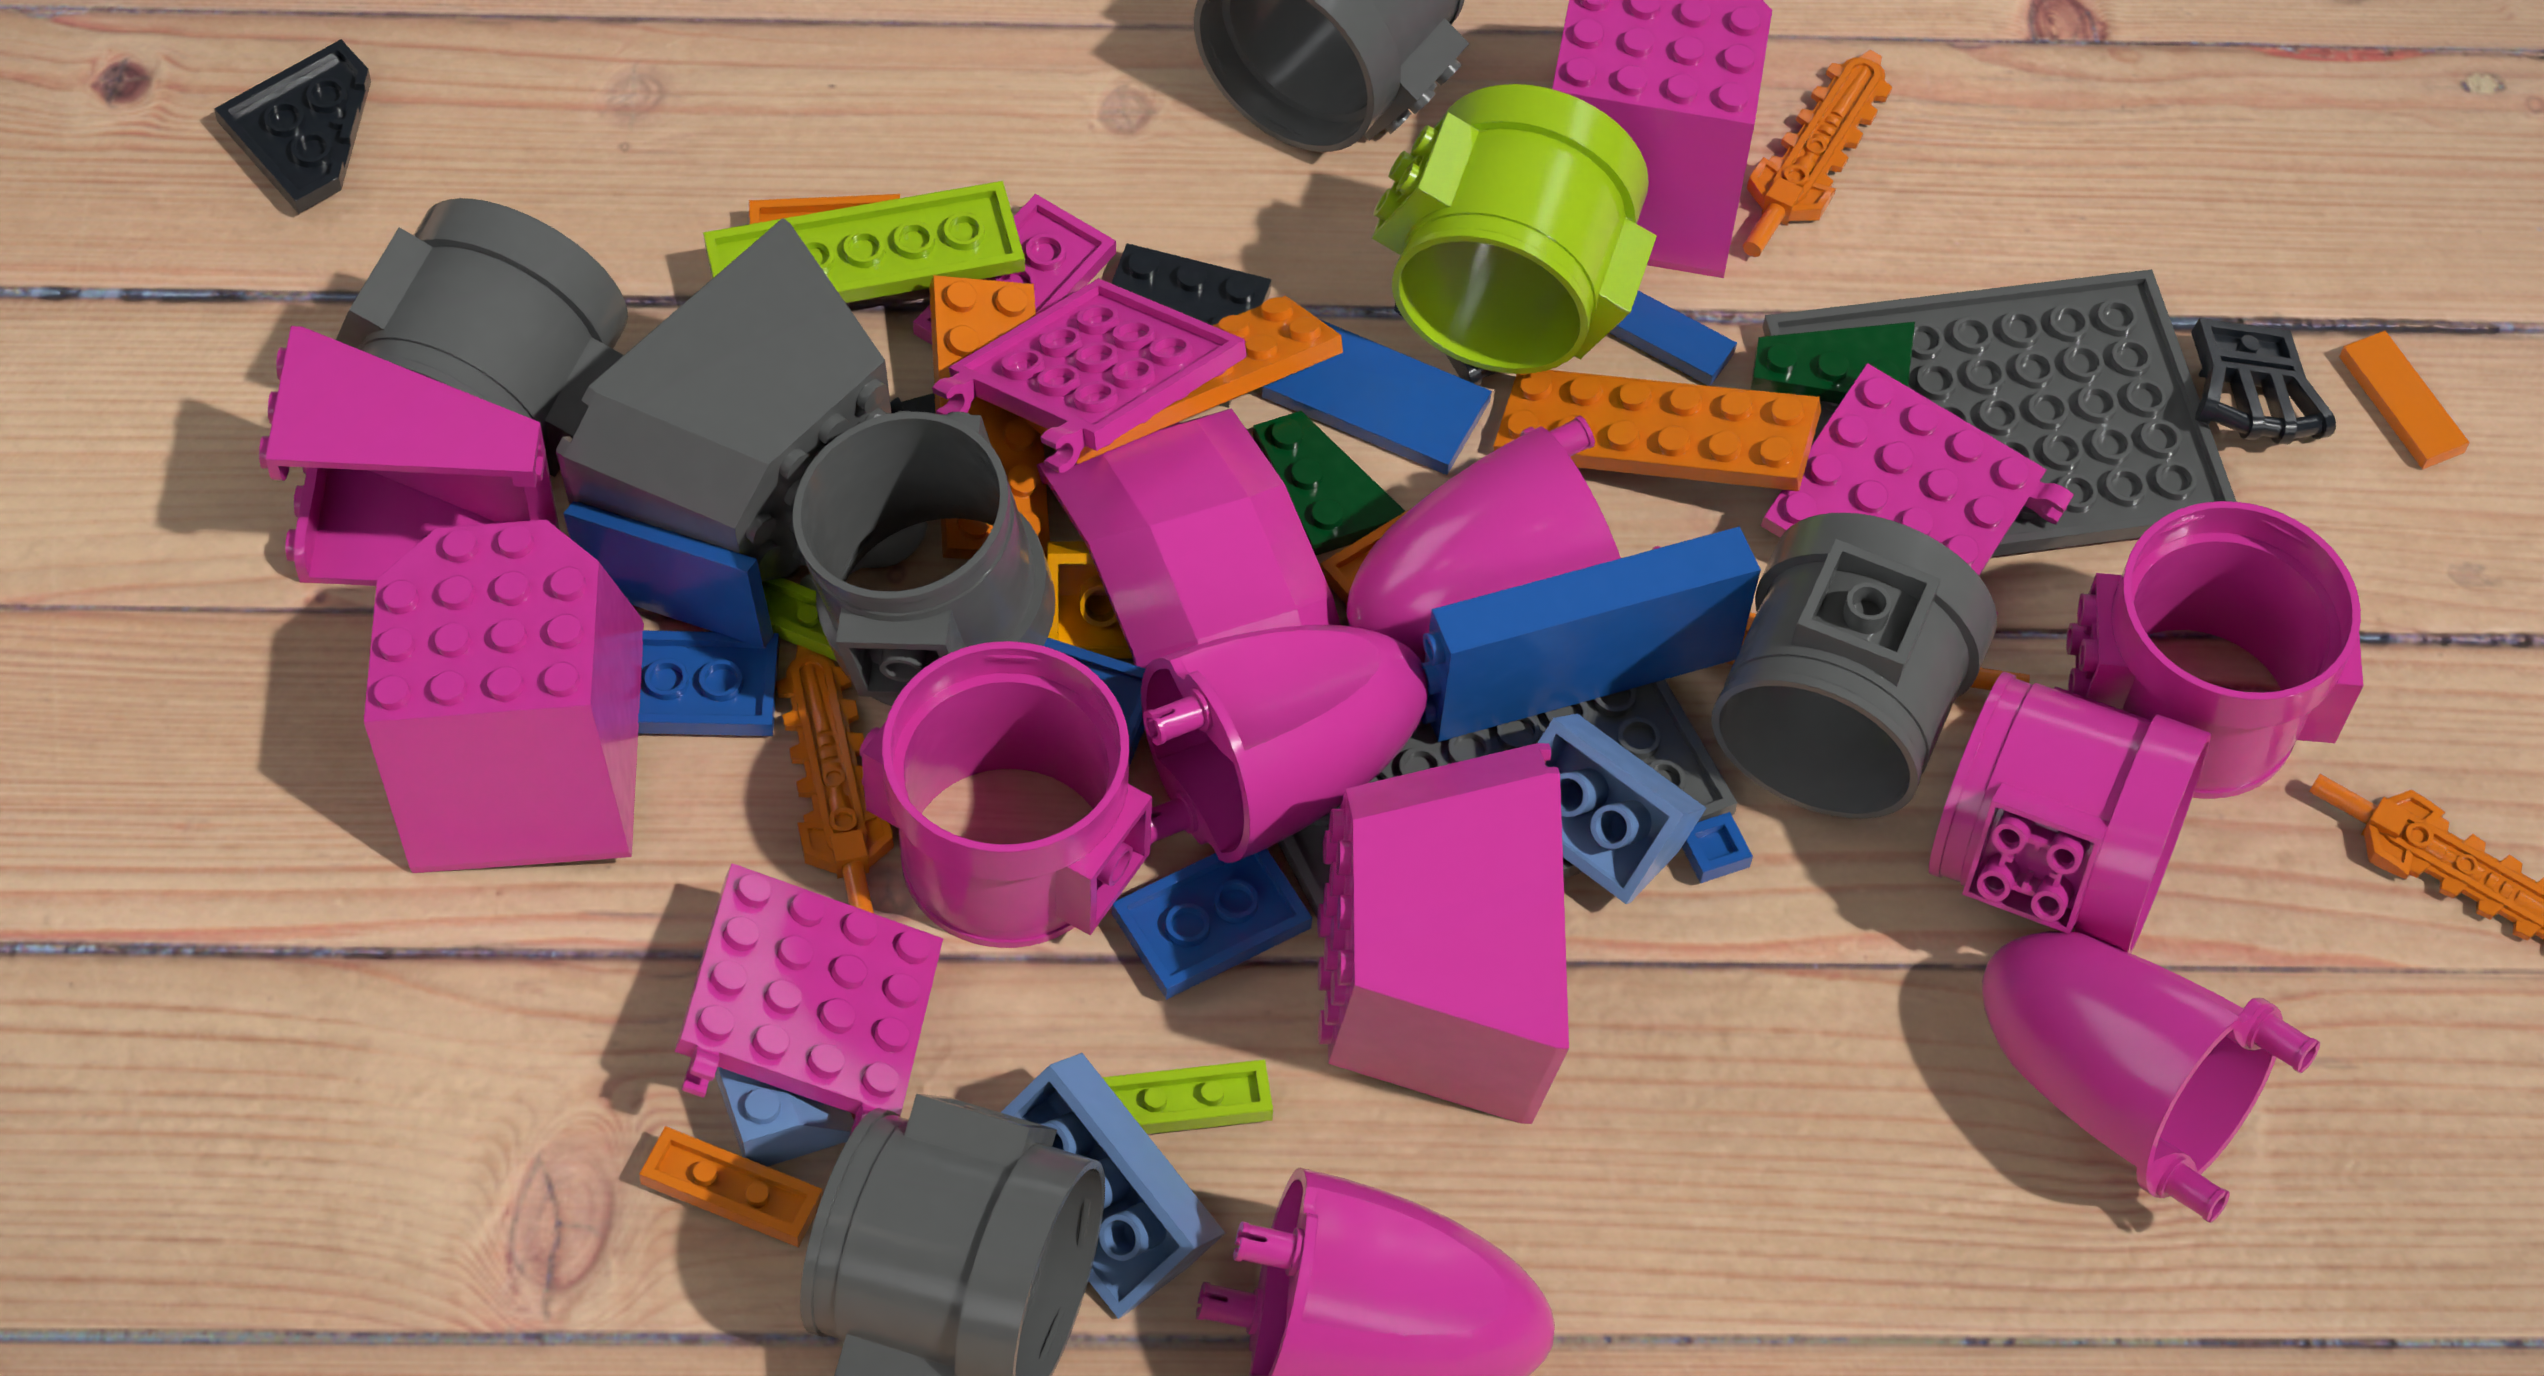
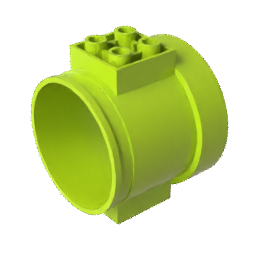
[1372,84,1657,374]

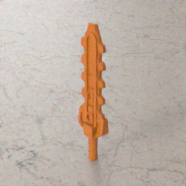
[1743,49,1892,257]
[776,645,894,913]
[2309,774,2544,941]

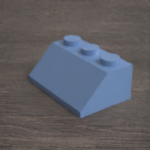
[1538,714,1706,904]
[715,1067,854,1167]

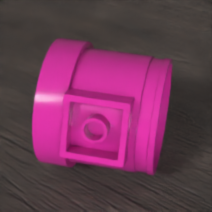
[2066,501,2364,799]
[860,641,1152,948]
[1929,672,2212,953]

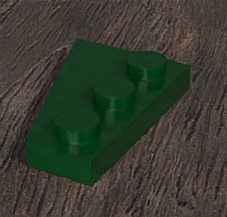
[1750,322,1915,404]
[1253,411,1405,556]

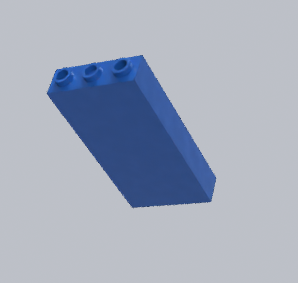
[1421,526,1761,742]

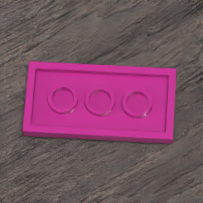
[913,194,1116,345]

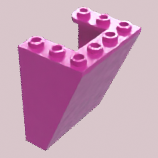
[259,326,560,586]

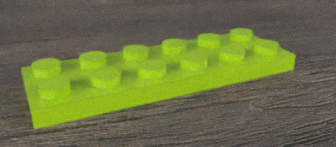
[703,181,1025,303]

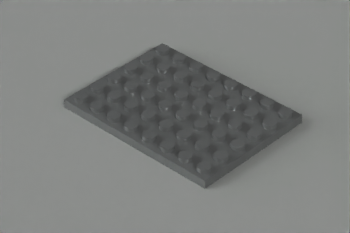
[1762,269,2237,556]

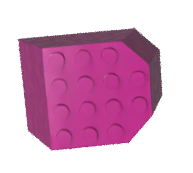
[1552,0,1772,278]
[364,519,644,873]
[1317,743,1569,1124]

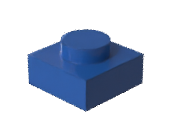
[1682,812,1753,884]

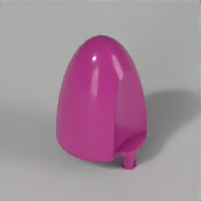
[1346,415,1661,663]
[1141,625,1429,863]
[1982,931,2320,1223]
[1196,1167,1555,1376]

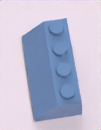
[1001,1053,1225,1319]

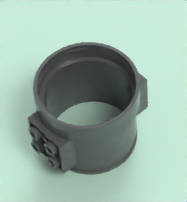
[1194,0,1469,152]
[336,198,628,477]
[793,411,1055,706]
[1711,513,1997,819]
[800,1094,1105,1376]

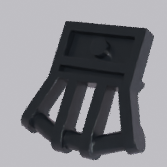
[2191,318,2336,445]

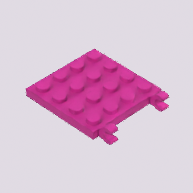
[932,278,1246,473]
[1760,363,2074,615]
[674,863,943,1137]

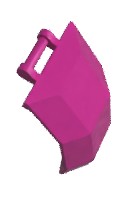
[1037,408,1341,669]

